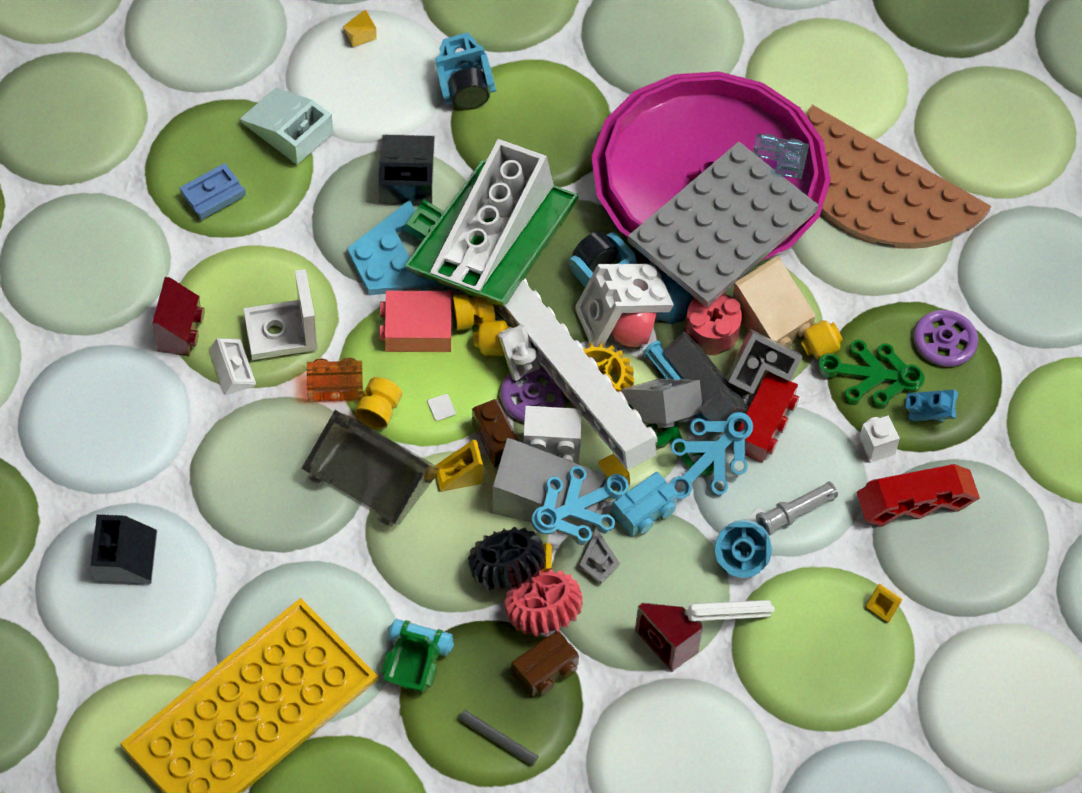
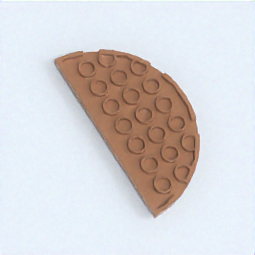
[805,105,991,249]

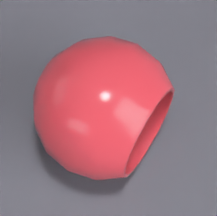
[610,312,657,348]

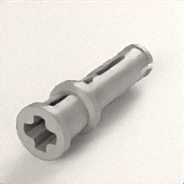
[756,481,838,536]

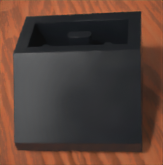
[90,514,157,584]

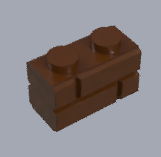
[472,399,520,468]
[511,631,579,698]

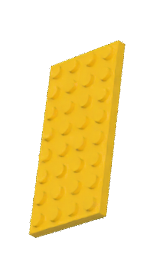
[120,598,378,793]

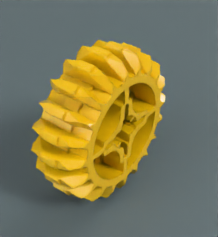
[564,342,634,406]

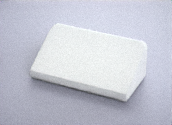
[209,338,256,394]

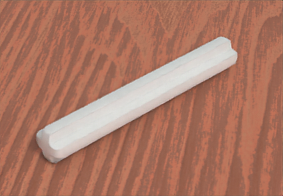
[685,600,775,621]

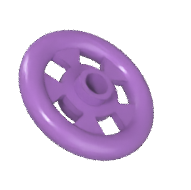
[913,310,978,367]
[500,365,566,423]

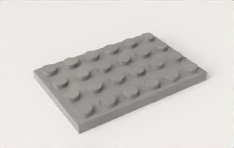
[628,142,819,308]

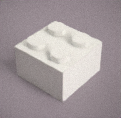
[523,406,582,464]

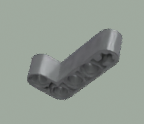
[664,332,749,421]

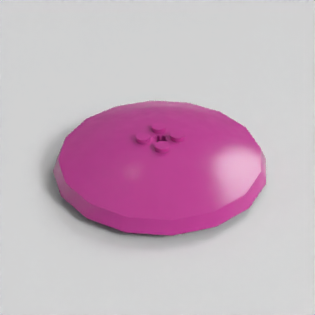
[592,71,831,263]

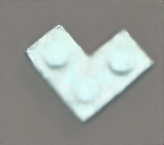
[753,134,809,179]

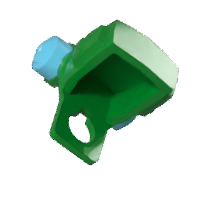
[381,619,454,692]

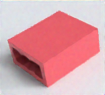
[380,291,451,352]

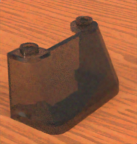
[301,410,440,527]

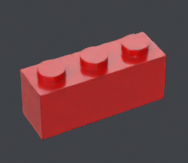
[732,372,800,463]

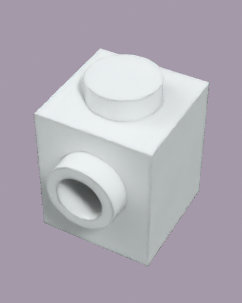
[859,415,900,463]

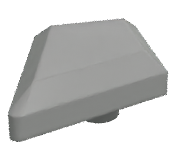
[579,530,620,585]

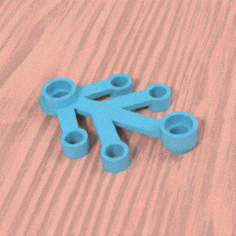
[669,412,753,499]
[531,466,629,545]

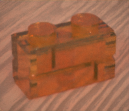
[307,358,363,402]

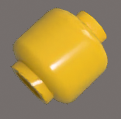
[474,320,513,357]
[801,320,843,360]

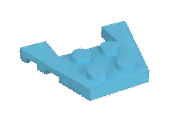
[347,201,451,295]

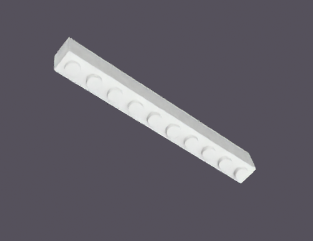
[493,278,657,470]

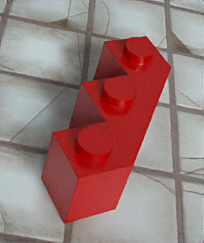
[856,464,980,526]

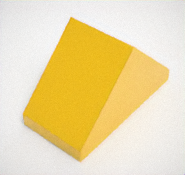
[434,440,483,491]

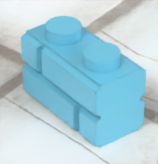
[611,472,678,536]

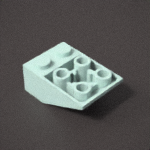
[240,88,333,165]

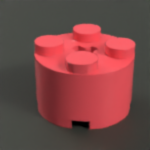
[685,294,742,355]

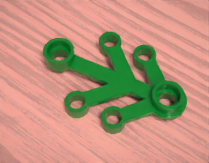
[818,340,925,409]

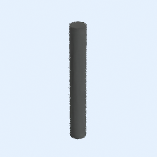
[459,710,539,766]

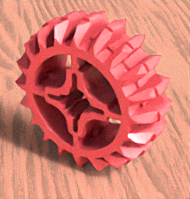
[505,569,583,637]

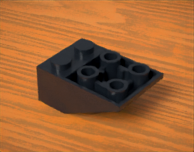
[378,134,435,204]

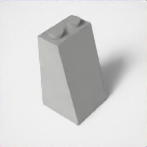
[492,438,607,535]

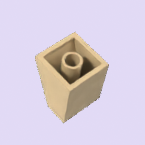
[732,256,816,348]

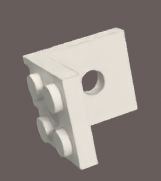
[575,264,674,347]
[243,269,317,360]

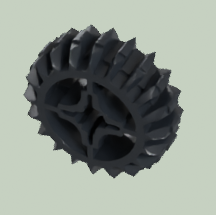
[468,526,546,592]

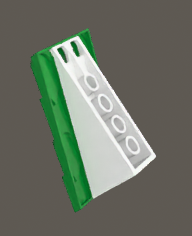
[405,139,579,306]

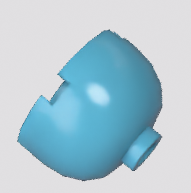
[714,519,772,578]

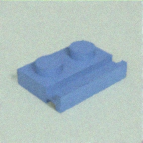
[180,163,246,220]

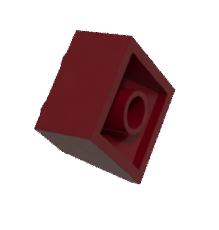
[152,277,205,356]
[635,603,703,672]

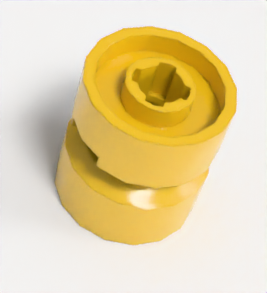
[452,293,495,330]
[354,377,402,430]

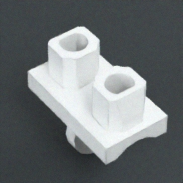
[498,324,539,381]

